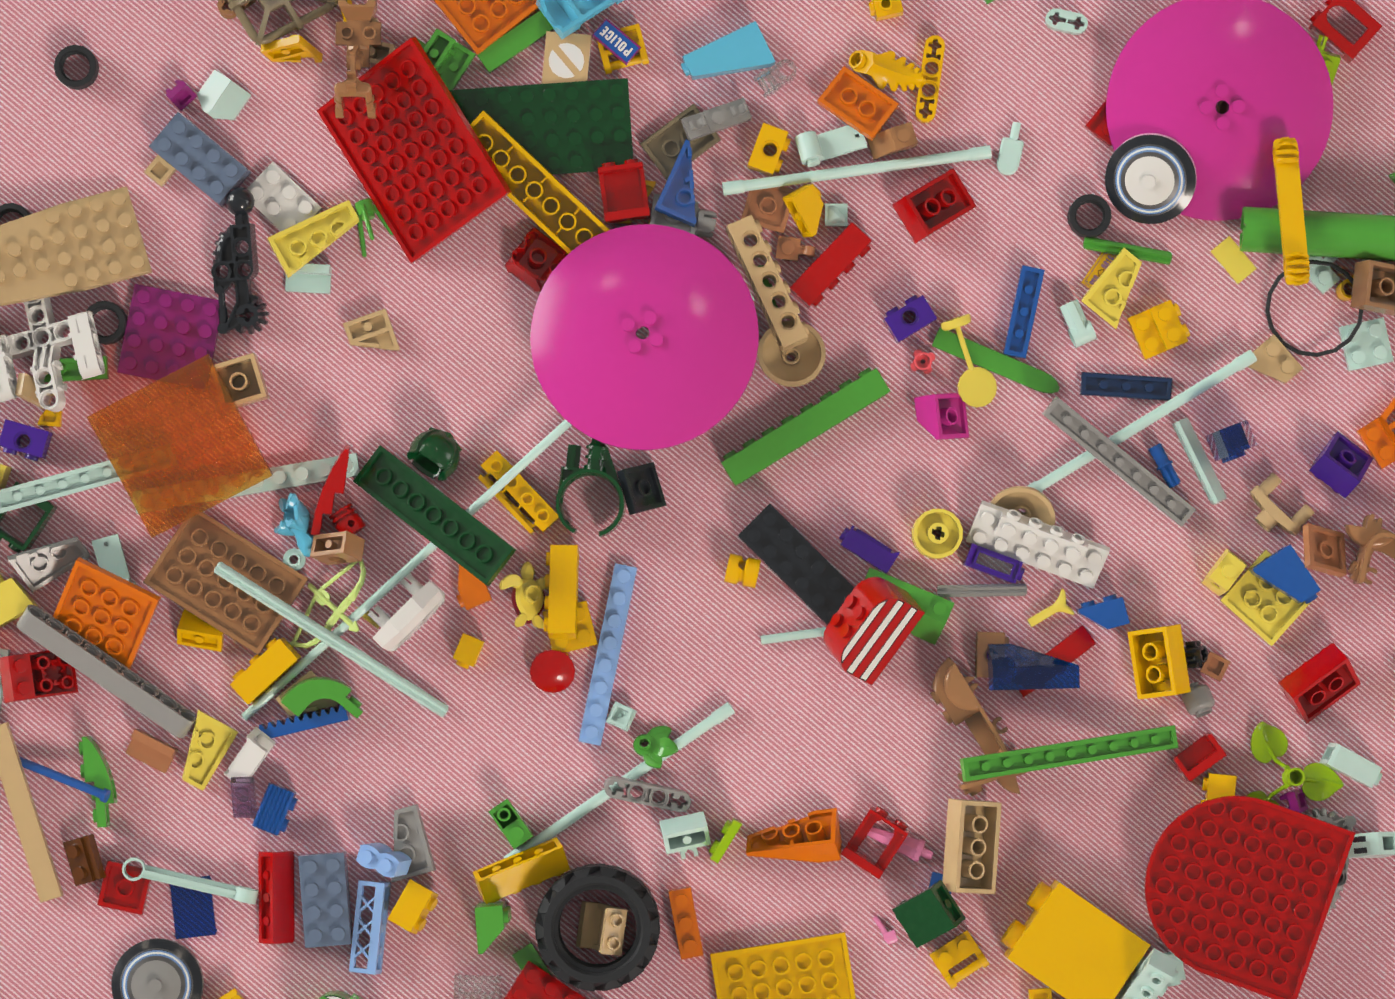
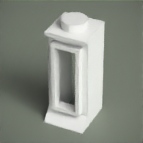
[224,727,276,788]

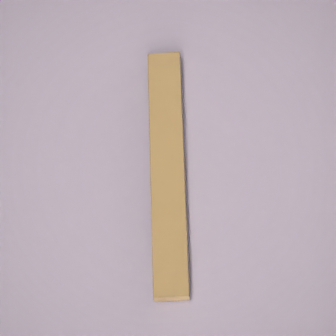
[0,722,64,903]

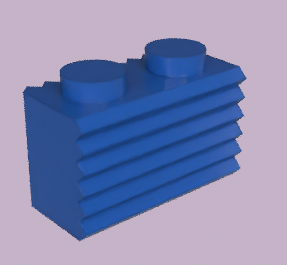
[252,782,298,836]

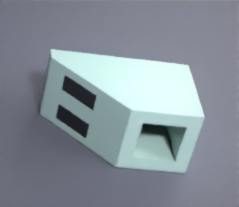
[1347,832,1395,858]

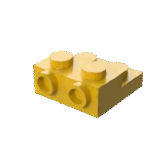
[1127,300,1190,360]

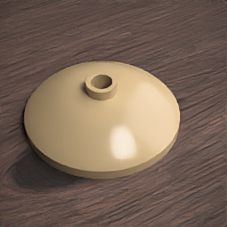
[758,320,826,387]
[990,486,1055,526]

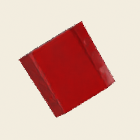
[505,228,568,292]

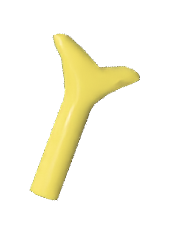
[1027,588,1074,627]

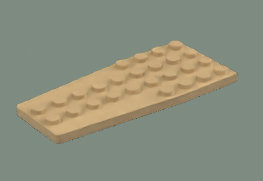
[0,186,152,306]

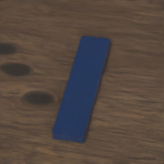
[1080,372,1172,401]

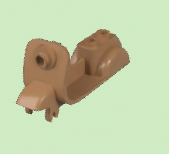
[1344,514,1395,584]
[930,657,1027,796]

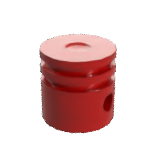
[329,503,366,535]

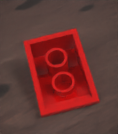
[892,168,977,244]

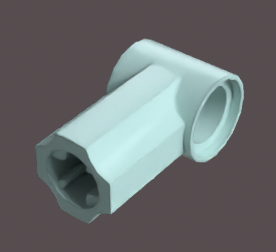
[1059,299,1097,348]

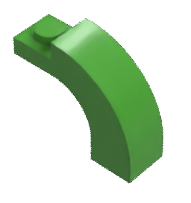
[280,677,363,718]

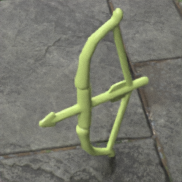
[289,552,366,649]

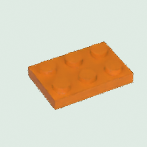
[817,66,899,141]

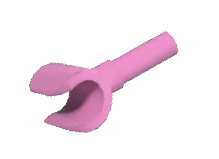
[873,916,898,944]

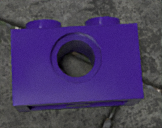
[883,295,937,344]
[0,419,53,461]

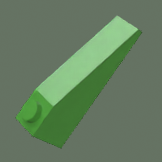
[864,567,954,645]

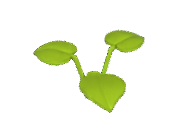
[1247,722,1344,805]

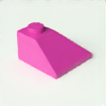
[914,393,969,440]

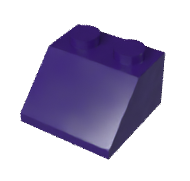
[1309,431,1374,498]

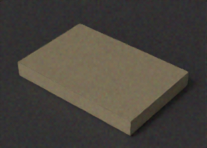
[640,104,721,180]

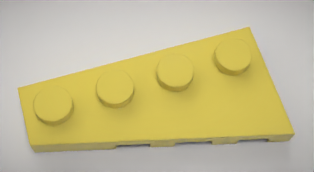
[267,200,359,278]

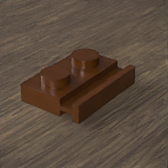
[63,834,106,886]

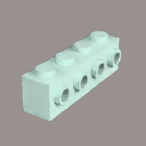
[1115,948,1178,999]

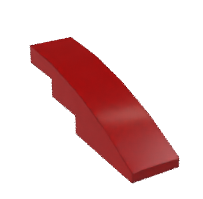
[311,445,350,535]

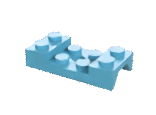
[536,0,624,39]

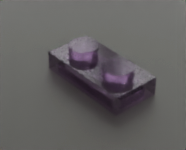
[230,777,257,818]

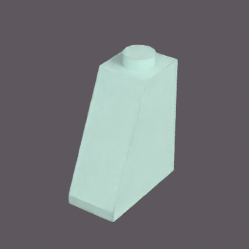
[1319,742,1382,788]

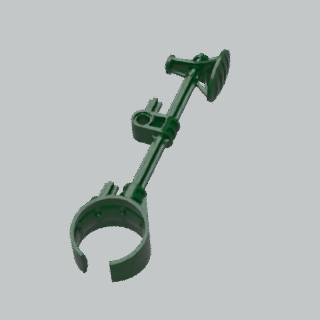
[556,439,626,537]

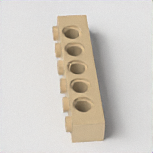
[725,215,810,352]

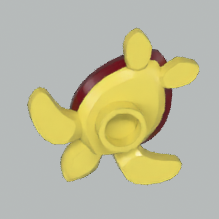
[499,561,549,629]

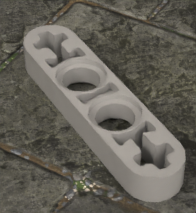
[604,776,691,812]

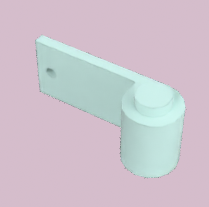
[795,125,868,167]
[91,534,137,585]

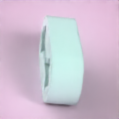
[1045,8,1088,35]

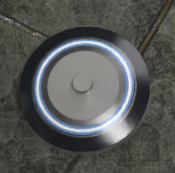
[111,938,204,999]

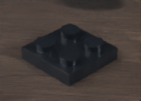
[617,462,666,515]

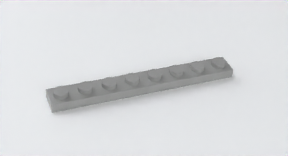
[1042,396,1196,527]

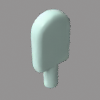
[997,122,1024,176]

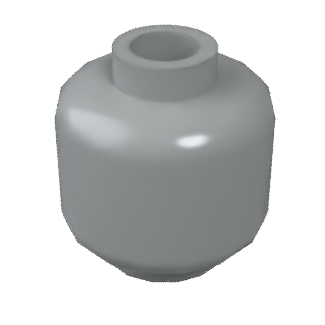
[1181,682,1215,718]

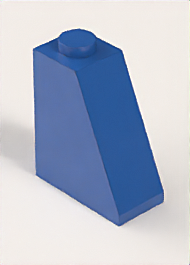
[1249,544,1321,604]

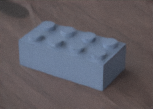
[149,112,251,207]
[298,851,353,948]

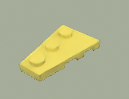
[1080,248,1142,329]
[182,709,238,791]

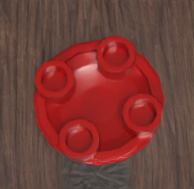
[530,650,575,693]

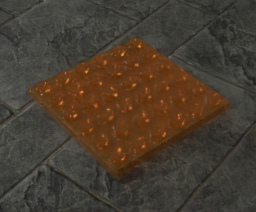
[87,354,273,538]

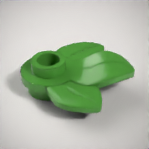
[633,726,678,768]

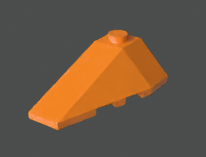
[746,808,842,863]

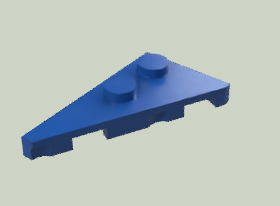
[654,139,697,227]

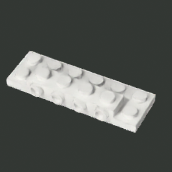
[966,500,1110,589]

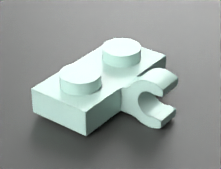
[1309,256,1341,295]

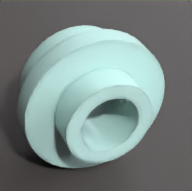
[283,548,306,571]

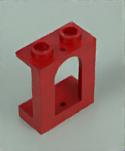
[1308,0,1382,63]
[841,806,910,879]

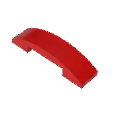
[1010,625,1096,698]

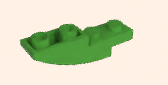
[79,736,118,828]

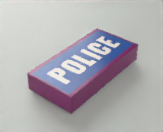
[592,18,641,66]

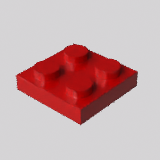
[97,860,151,915]

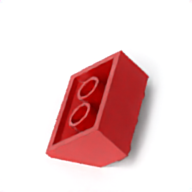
[1278,643,1361,724]

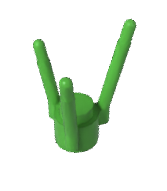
[355,198,393,257]

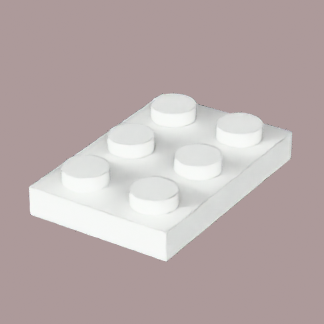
[247,162,323,231]

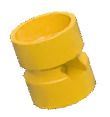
[724,553,761,588]

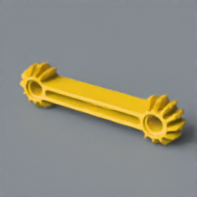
[1273,137,1310,286]

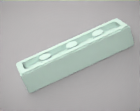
[1172,417,1227,505]

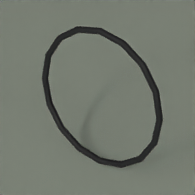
[1265,260,1363,357]

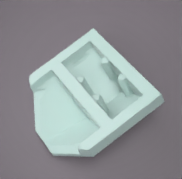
[197,69,252,120]

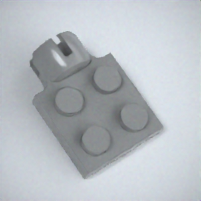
[650,194,717,238]

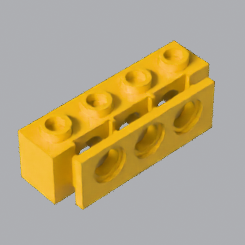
[477,450,559,535]

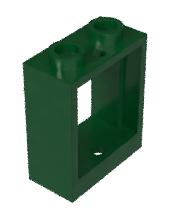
[0,481,58,553]

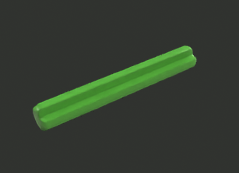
[1083,237,1172,265]

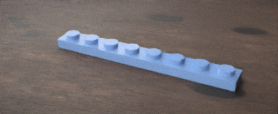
[579,563,637,746]

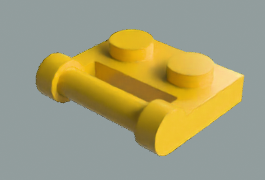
[597,23,649,75]
[929,930,990,989]

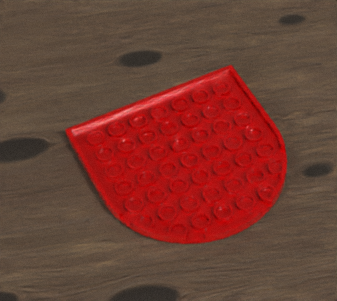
[1145,796,1356,999]

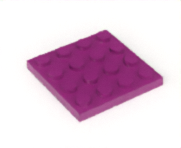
[117,284,219,390]

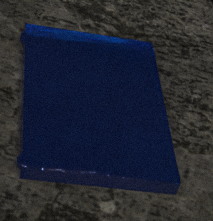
[169,875,217,939]

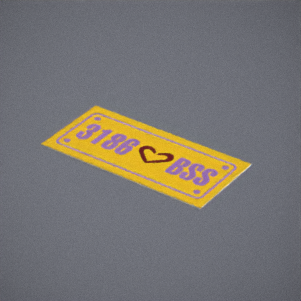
[1081,252,1117,288]

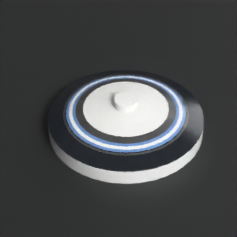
[1105,133,1197,224]

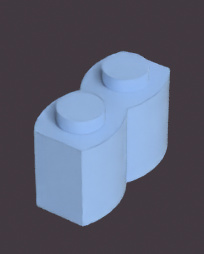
[356,842,412,878]

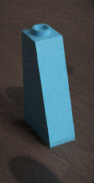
[680,21,776,80]

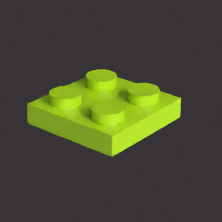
[708,818,742,863]

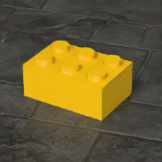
[1128,624,1191,699]

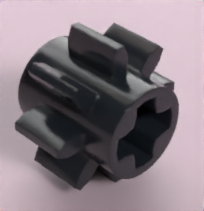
[1184,641,1208,668]

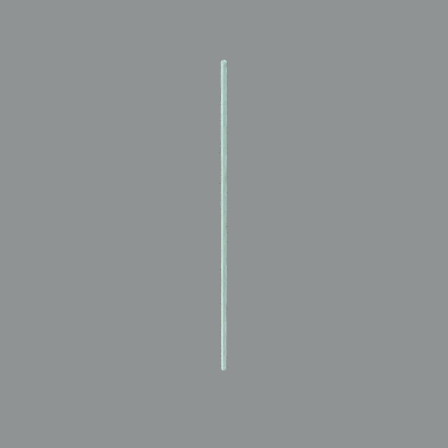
[241,420,572,721]

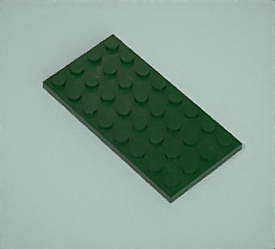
[449,78,633,174]

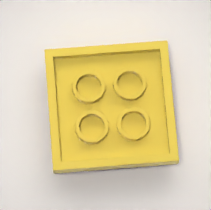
[1220,550,1311,646]

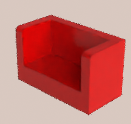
[1171,733,1227,782]

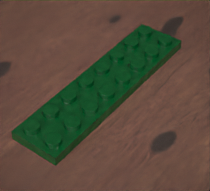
[353,445,516,586]

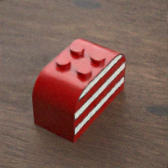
[823,577,925,685]

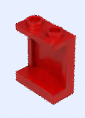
[598,159,650,224]

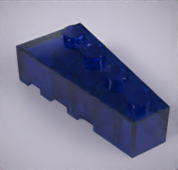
[1206,420,1257,463]

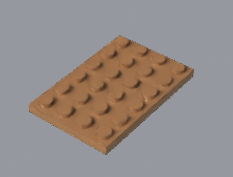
[143,506,308,655]

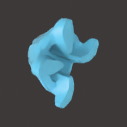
[274,493,313,557]

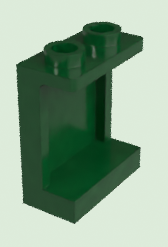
[892,880,966,948]

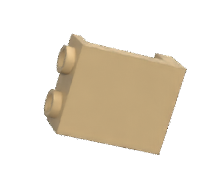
[576,901,628,956]

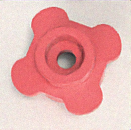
[910,349,935,374]

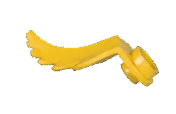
[849,50,926,92]

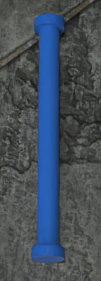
[18,753,111,803]

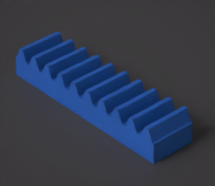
[1003,265,1045,359]
[259,705,351,738]

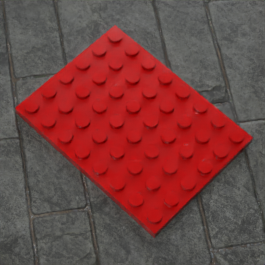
[317,36,512,263]

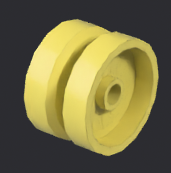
[911,509,963,559]

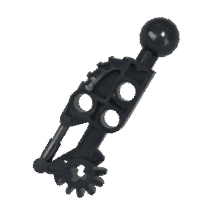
[211,187,270,334]

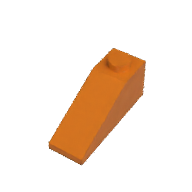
[456,564,493,611]

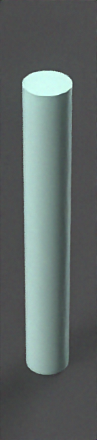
[760,627,826,645]

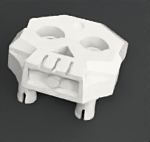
[368,573,445,651]

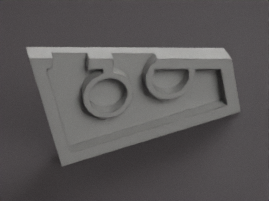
[7,537,91,592]
[391,804,436,882]

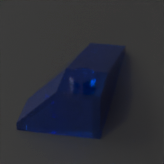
[988,644,1080,690]

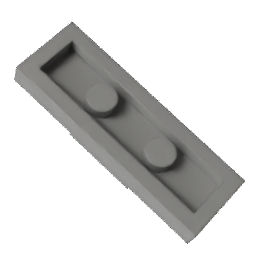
[681,98,752,141]

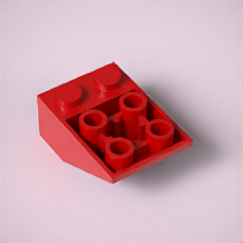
[0,650,78,703]

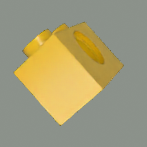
[747,123,791,177]

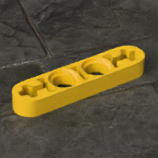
[915,35,945,123]

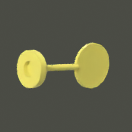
[940,314,997,408]

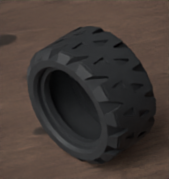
[535,864,660,991]

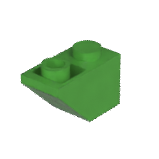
[488,798,534,849]

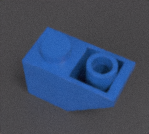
[1076,594,1130,630]

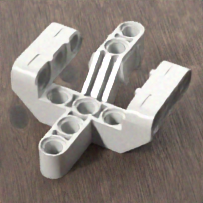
[0,297,105,412]

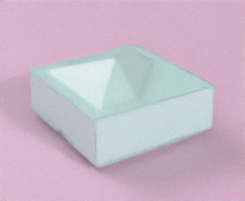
[825,203,848,227]
[606,701,637,732]

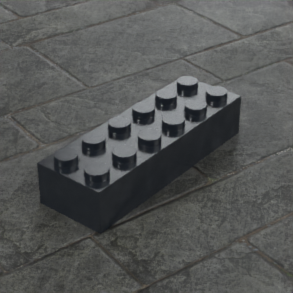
[737,504,855,625]

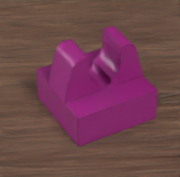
[166,80,197,111]
[1279,787,1308,813]

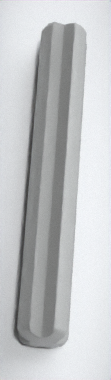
[937,584,1027,597]

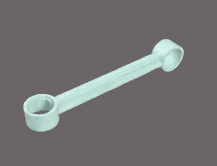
[122,857,259,905]

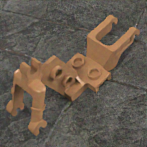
[334,0,382,119]

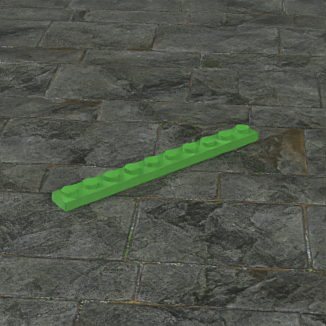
[960,725,1178,782]

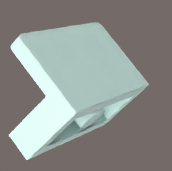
[285,264,332,294]

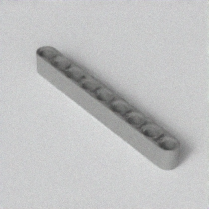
[16,605,196,738]

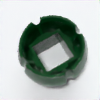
[407,427,462,481]

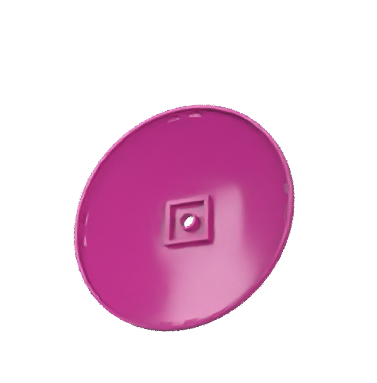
[1106,0,1333,221]
[530,224,759,451]

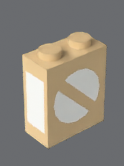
[542,31,592,84]

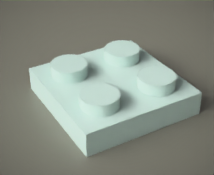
[1338,317,1394,372]

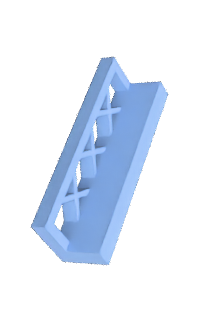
[349,880,391,975]

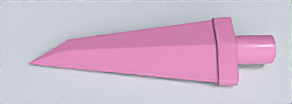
[867,827,934,863]

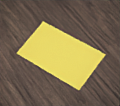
[1210,236,1257,284]

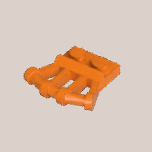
[1356,397,1395,469]

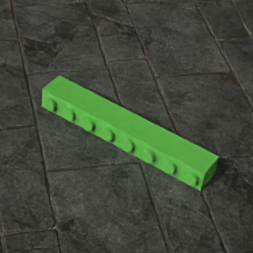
[721,367,890,487]

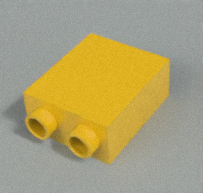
[1000,880,1151,999]

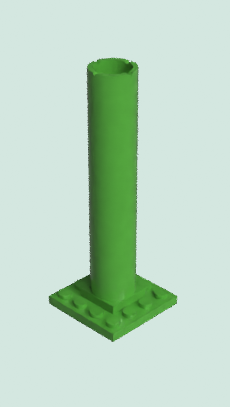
[1240,207,1395,261]

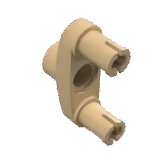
[1250,472,1315,536]

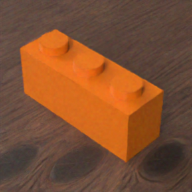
[668,886,704,960]

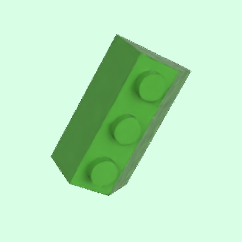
[475,901,511,954]

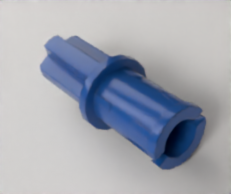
[1148,443,1180,488]

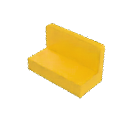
[177,610,224,652]

